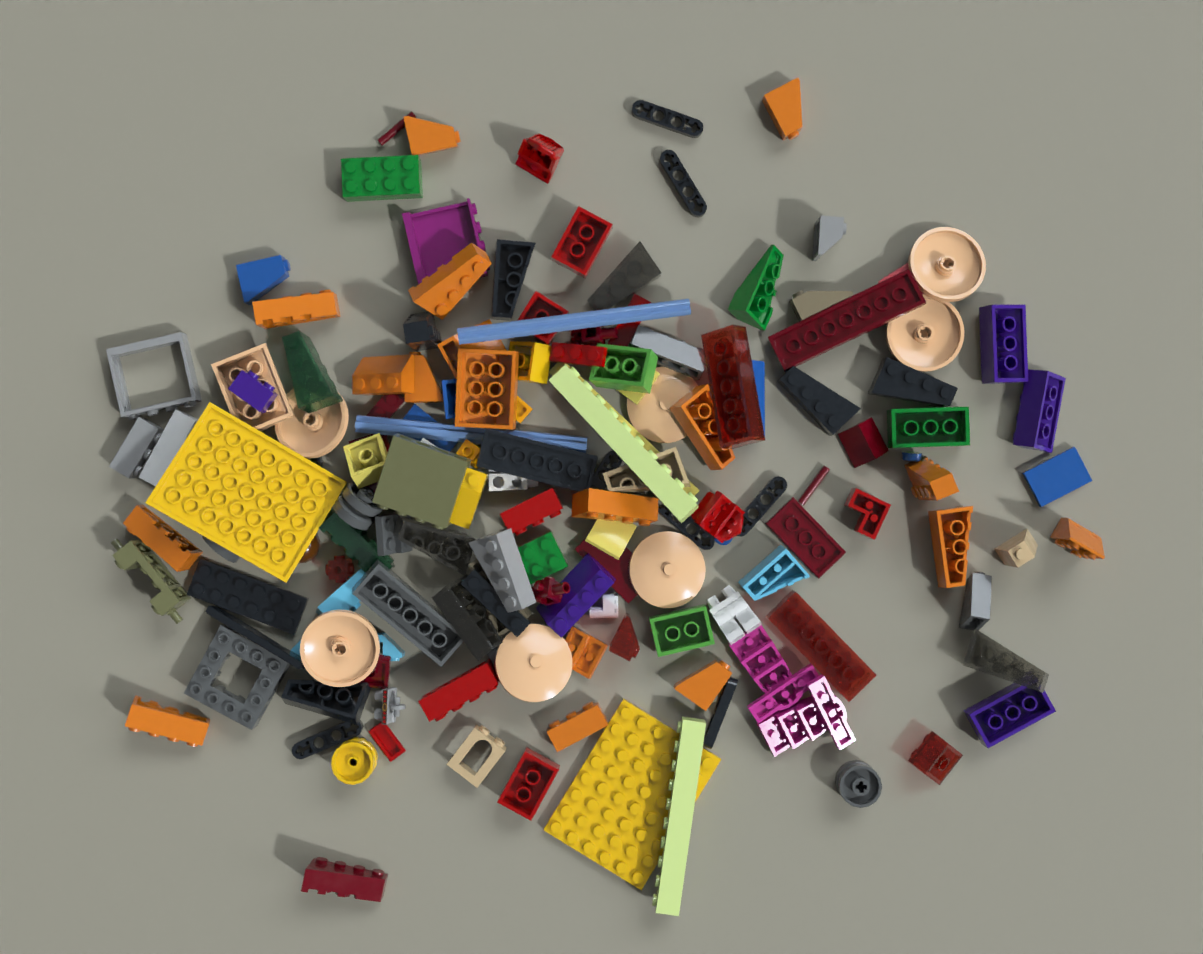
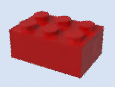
[551,206,613,279]
[500,488,564,536]
[497,747,560,821]

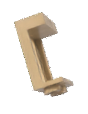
[447,724,507,788]

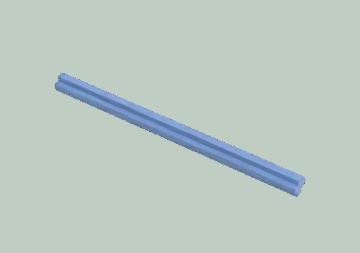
[457,298,691,345]
[355,415,587,453]

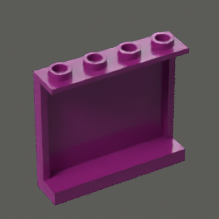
[402,198,490,285]

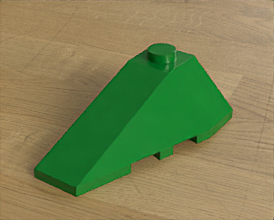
[727,245,784,331]

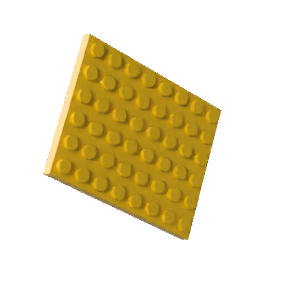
[145,402,347,583]
[543,698,721,890]

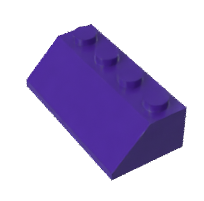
[979,305,1028,384]
[1013,369,1066,453]
[536,553,616,638]

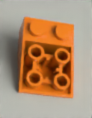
[437,319,507,379]
[1050,517,1105,560]

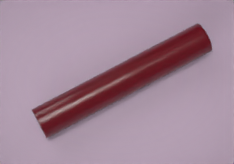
[378,111,416,146]
[798,465,830,506]

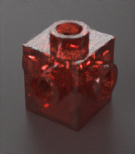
[325,555,355,583]

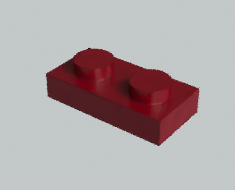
[366,394,405,418]

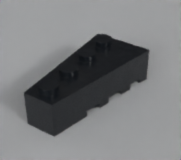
[281,680,371,725]

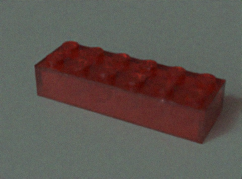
[701,325,765,449]
[765,590,877,702]

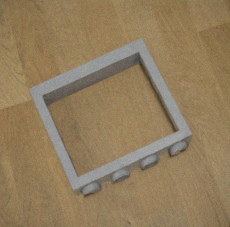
[106,332,202,420]

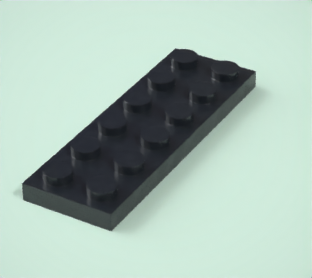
[476,428,598,492]
[186,558,309,635]

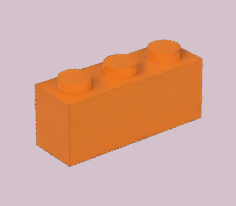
[546,702,608,752]

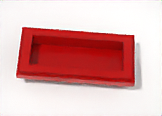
[368,721,406,762]

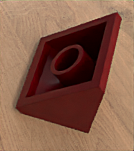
[837,417,889,468]

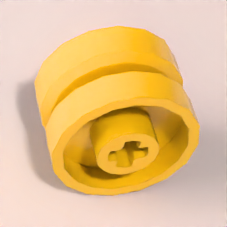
[331,737,378,785]

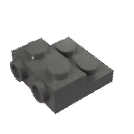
[375,513,414,556]

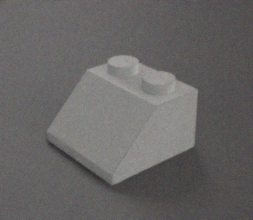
[812,216,847,261]

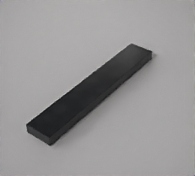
[205,606,305,669]

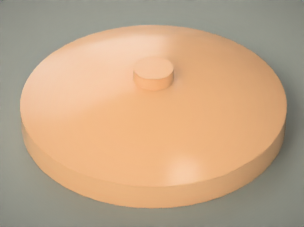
[908,227,986,302]
[886,294,964,372]
[627,367,698,443]
[275,382,349,459]
[629,531,706,608]
[300,609,380,687]
[495,624,572,702]

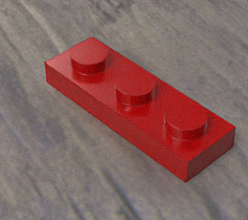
[549,342,607,367]

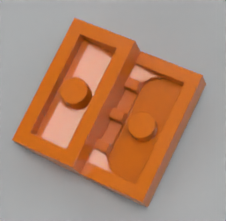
[565,626,608,679]

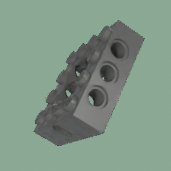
[184,624,290,730]

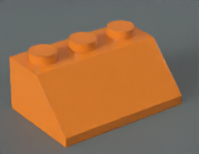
[352,354,414,395]

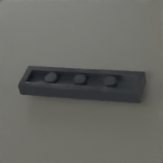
[461,569,531,637]

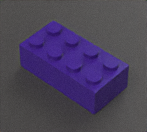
[963,674,1056,748]

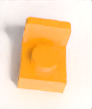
[456,439,480,469]

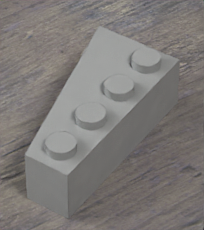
[469,528,536,613]

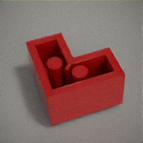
[844,488,891,540]

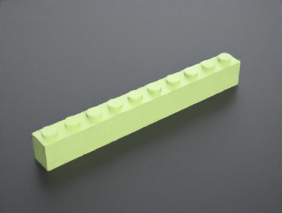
[549,364,699,523]
[652,716,706,916]

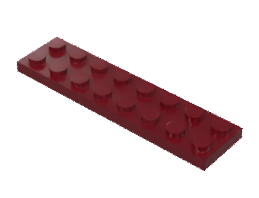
[768,269,926,372]

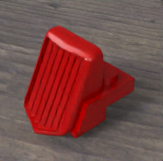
[515,133,564,184]
[691,490,745,543]

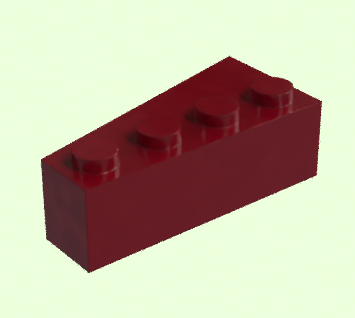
[301,857,388,902]

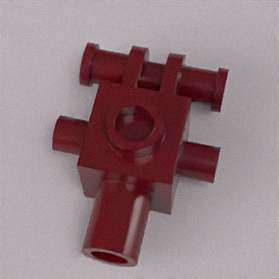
[571,326,618,346]
[531,577,570,606]

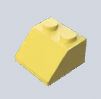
[343,433,388,489]

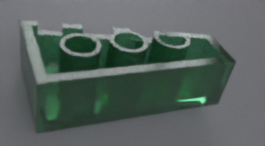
[282,331,343,413]
[319,512,396,573]

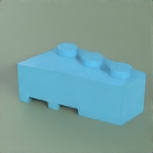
[738,545,810,601]
[316,569,365,615]

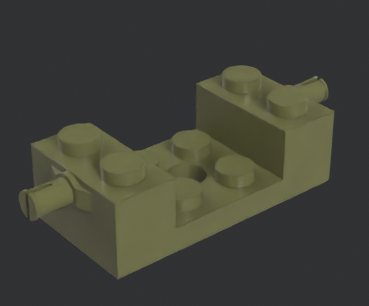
[111,538,191,624]

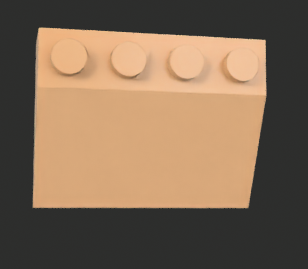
[211,343,294,431]

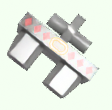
[374,687,406,725]

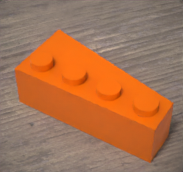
[408,243,492,320]
[904,456,959,501]

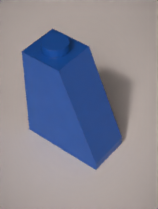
[236,255,291,305]

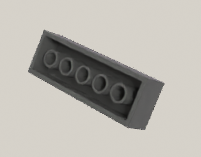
[352,559,467,666]

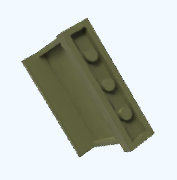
[372,433,471,529]

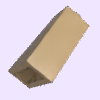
[995,528,1038,568]

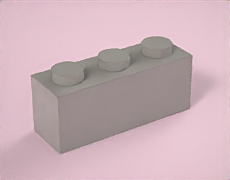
[109,417,164,479]

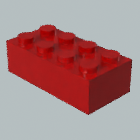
[418,658,499,722]

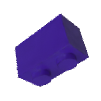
[228,370,278,413]

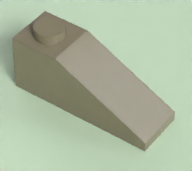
[789,290,854,322]

